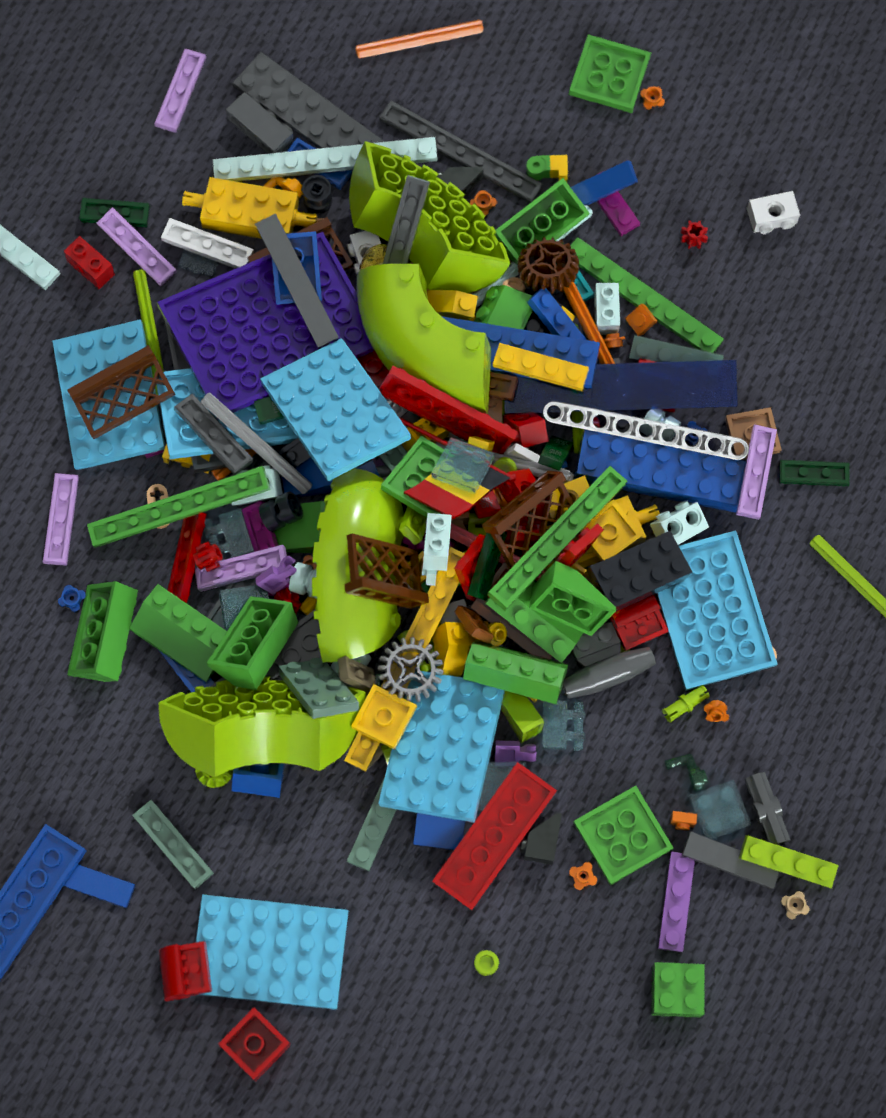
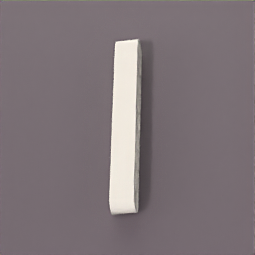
[543,401,749,460]

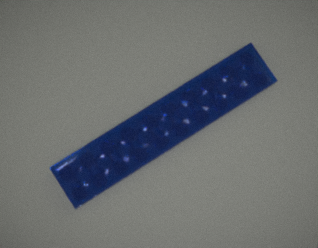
[505,360,738,414]

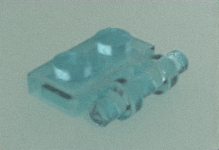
[204,508,254,561]
[542,701,586,750]

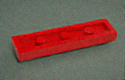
[168,512,206,603]

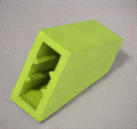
[501,691,544,743]

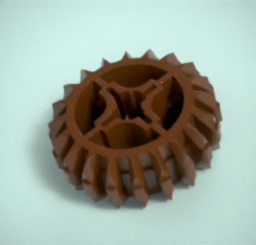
[517,237,579,295]

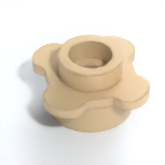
[781,891,809,919]

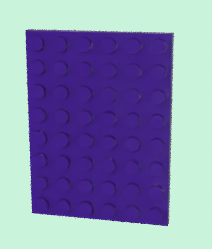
[157,232,374,420]

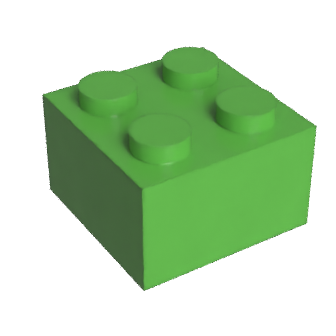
[651,962,705,1017]

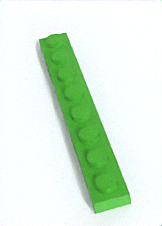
[570,237,724,353]
[87,466,271,548]
[487,466,627,611]

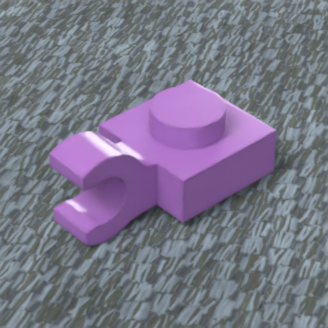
[256,556,297,595]
[495,741,537,767]

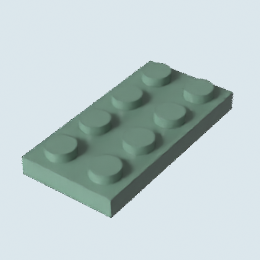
[279,658,359,719]

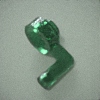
[664,754,708,792]

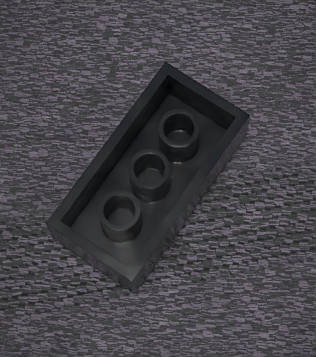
[582,531,693,613]

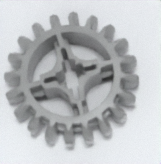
[378,637,443,702]

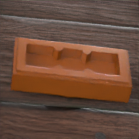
[454,605,494,644]

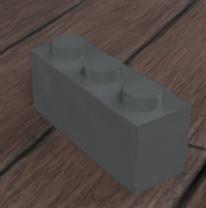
[226,92,293,154]

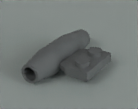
[562,622,656,699]

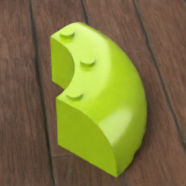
[349,141,510,293]
[357,264,491,414]
[312,468,404,662]
[159,676,366,777]

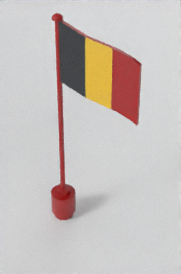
[399,417,516,519]

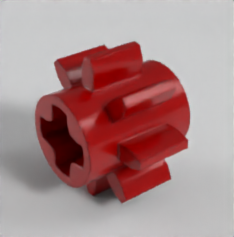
[681,221,708,249]
[193,542,223,572]
[273,588,302,614]

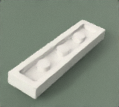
[161,218,254,269]

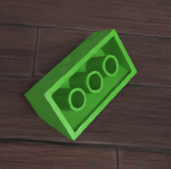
[495,178,590,265]
[474,285,533,374]
[67,581,138,682]
[484,581,583,663]
[129,584,227,683]
[207,596,299,690]
[463,640,568,704]

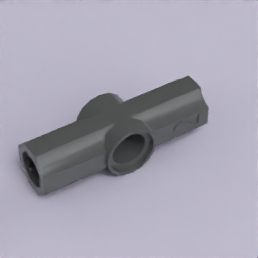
[745,772,790,845]

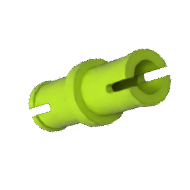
[662,685,710,723]

